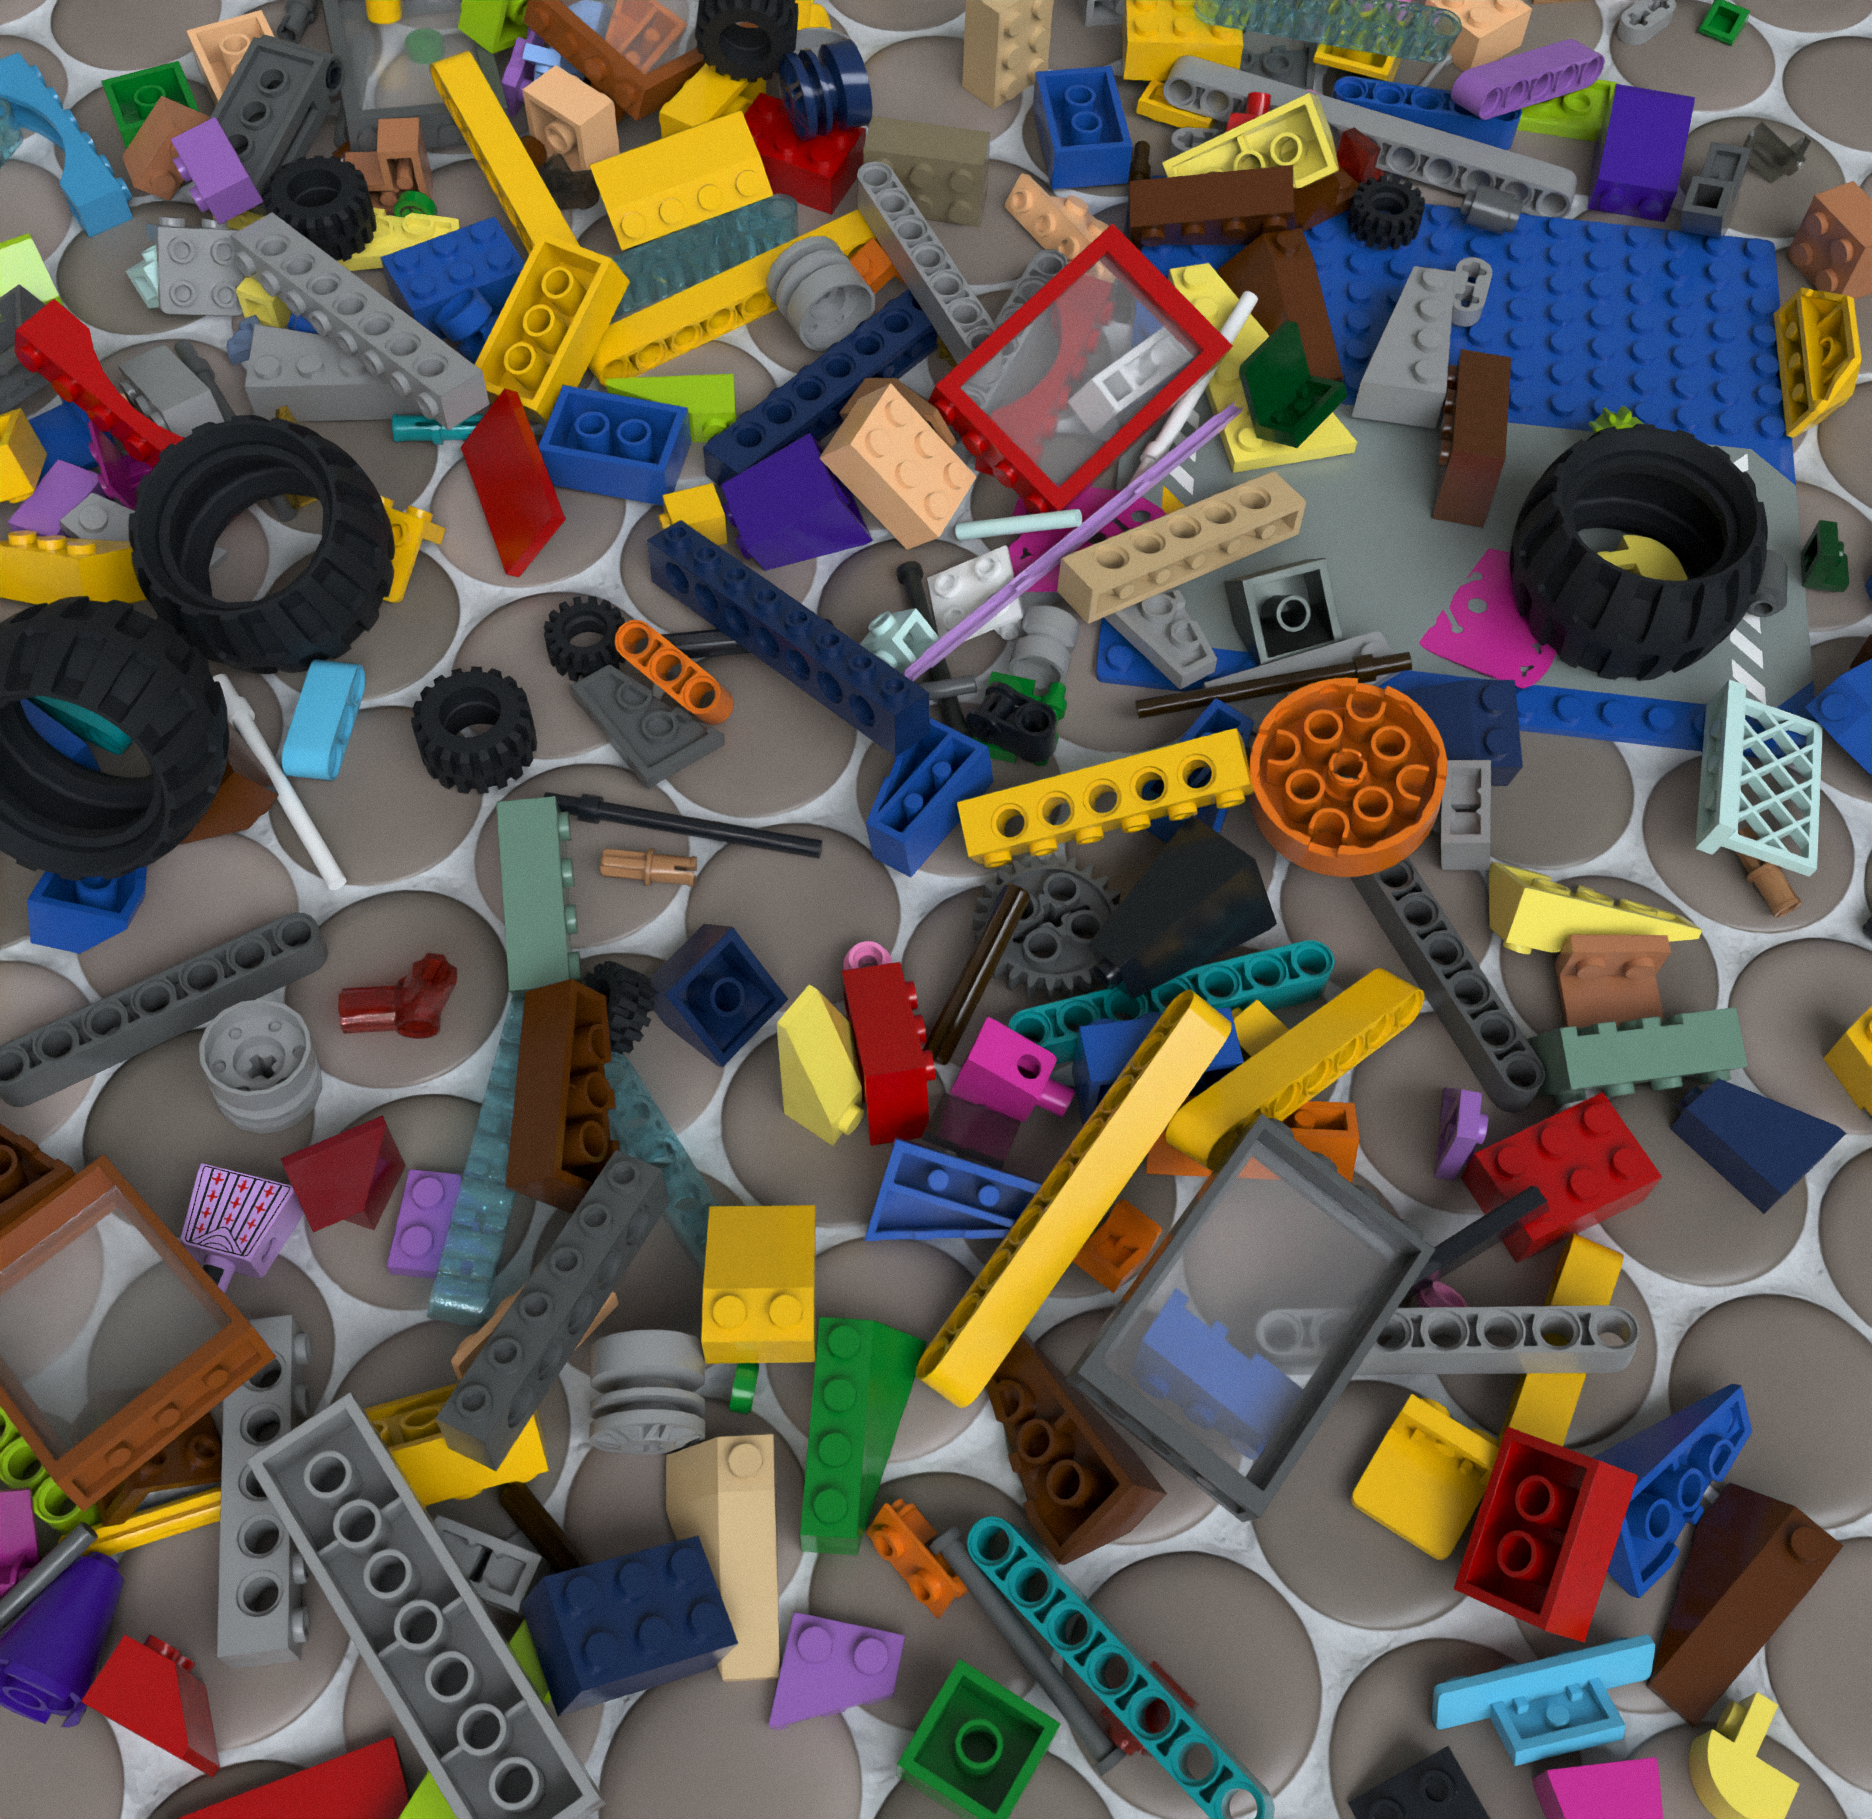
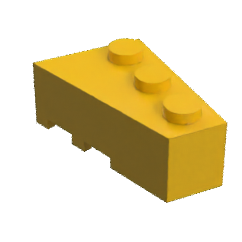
[0,530,147,605]

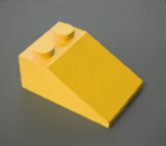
[701,1205,816,1364]

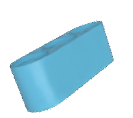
[282,659,365,781]

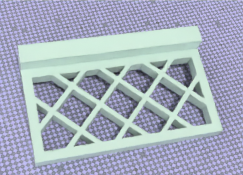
[1695,680,1823,877]

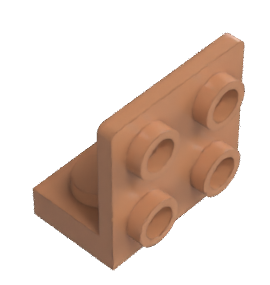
[1554,935,1671,1028]

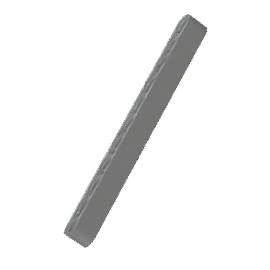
[1163,55,1578,218]

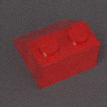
[81,1634,220,1777]

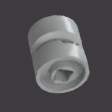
[1008,605,1080,691]

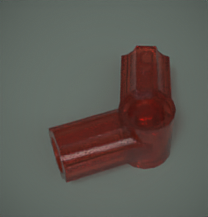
[338,953,457,1039]

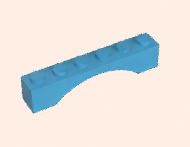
[0,52,133,238]

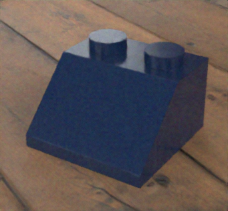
[649,924,788,1067]

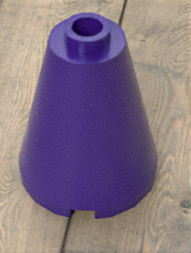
[0,1552,124,1728]

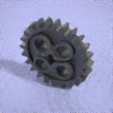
[972,853,1121,1001]

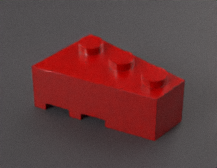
[841,962,936,1146]

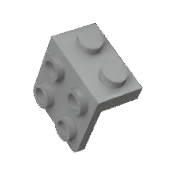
[146,216,244,316]

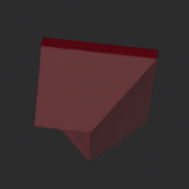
[280,1115,406,1233]

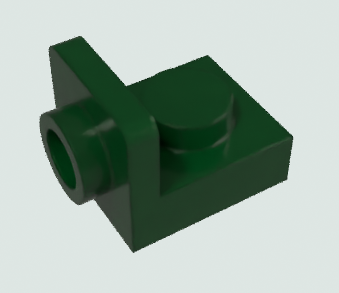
[1800,520,1849,592]

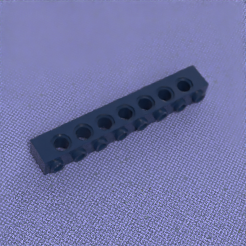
[703,289,944,488]
[646,520,930,757]

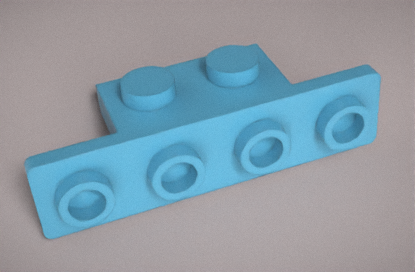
[1432,1634,1656,1766]

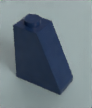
[1670,1078,1846,1214]

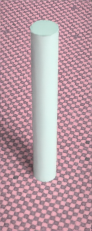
[955,509,1082,540]

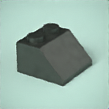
[1224,558,1343,667]

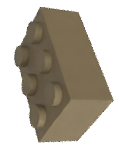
[863,116,991,227]

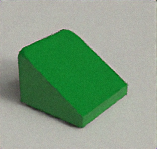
[1697,0,1750,47]

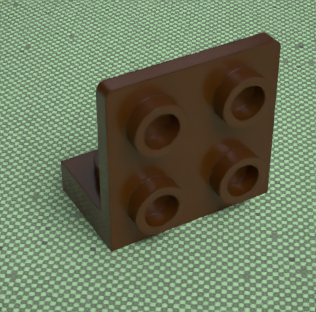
[69,1387,222,1527]

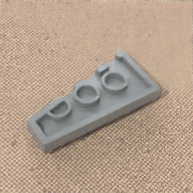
[1202,630,1401,757]

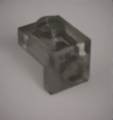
[1742,122,1811,183]
[539,154,600,210]

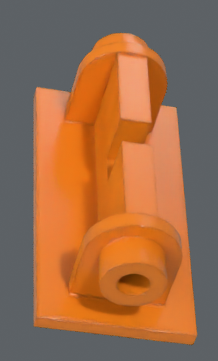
[866,1498,969,1619]

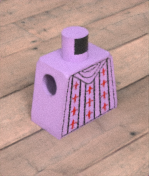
[181,1163,304,1293]

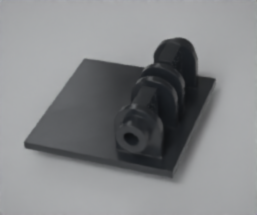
[1348,1745,1490,1819]

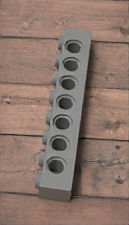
[231,212,490,430]

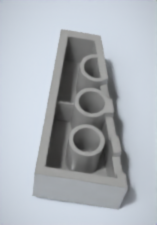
[1351,266,1455,429]
[245,324,421,422]

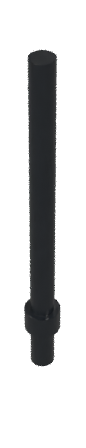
[544,792,823,859]

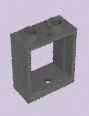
[0,284,49,415]

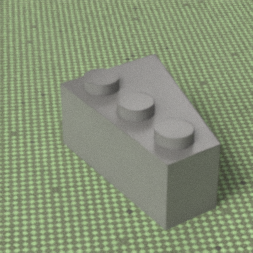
[118,344,225,438]

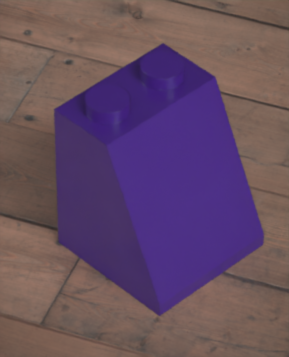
[1587,84,1695,222]
[721,433,873,571]

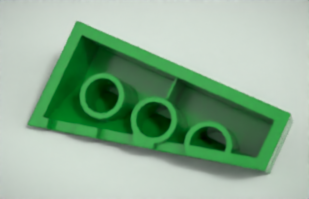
[800,1317,927,1555]

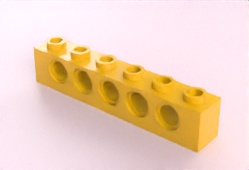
[957,728,1254,868]

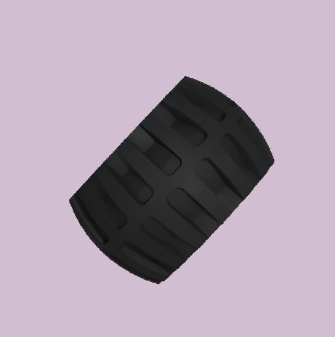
[129,415,395,674]
[1510,424,1768,681]
[0,596,230,881]

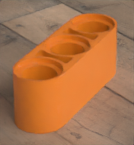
[615,620,734,725]

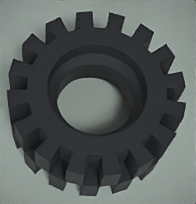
[1348,175,1425,250]
[544,596,626,682]
[584,961,655,1059]

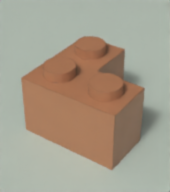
[122,96,210,201]
[345,117,433,215]

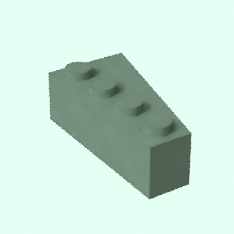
[496,796,582,1003]
[1527,1007,1748,1105]

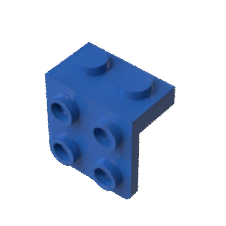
[28,396,116,485]

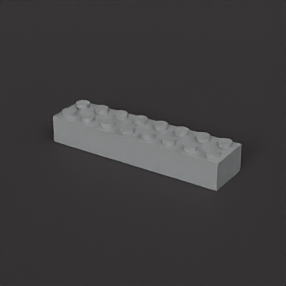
[246,1393,607,1819]

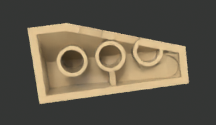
[666,1434,780,1682]

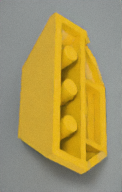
[1774,287,1862,438]

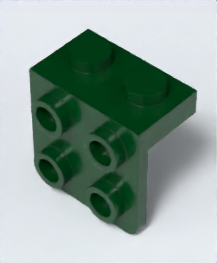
[1239,320,1348,448]

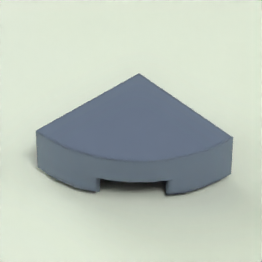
[226,315,261,365]

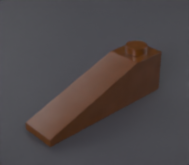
[1217,228,1343,382]
[180,719,279,845]
[986,1331,1167,1565]
[1646,1483,1843,1727]

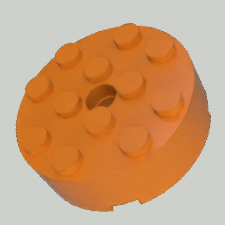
[1248,678,1447,877]

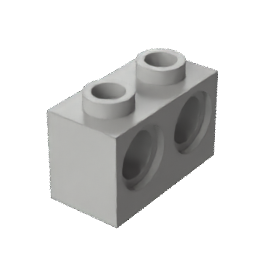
[1441,760,1491,870]
[434,1514,551,1619]

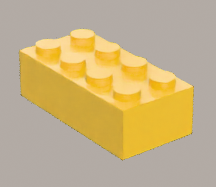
[474,232,630,426]

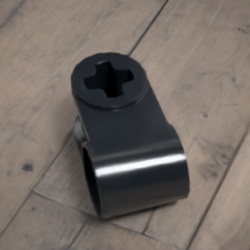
[965,682,1057,763]

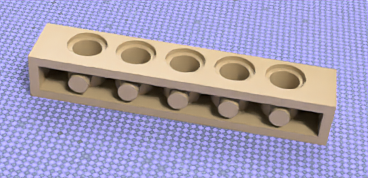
[1057,471,1307,624]

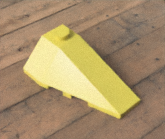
[1162,93,1339,189]
[1489,861,1702,954]
[776,984,864,1146]

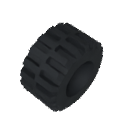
[695,0,799,83]
[263,155,377,261]
[411,666,537,794]

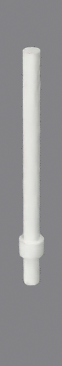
[1128,291,1258,485]
[213,674,347,890]

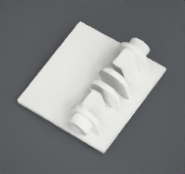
[927,545,1023,641]

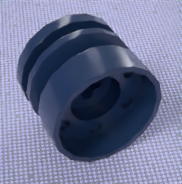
[779,38,873,141]

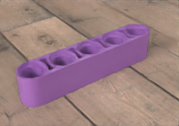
[1451,39,1605,120]

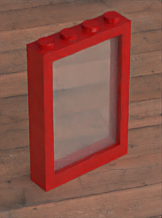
[928,223,1233,514]

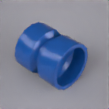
[434,287,499,364]

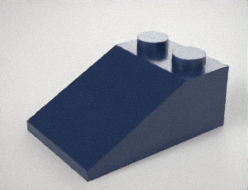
[1401,680,1523,786]

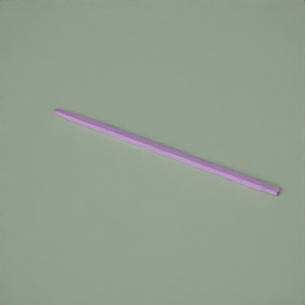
[904,401,1243,681]

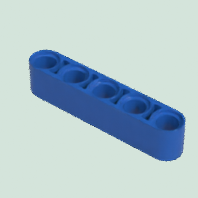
[1331,76,1522,150]

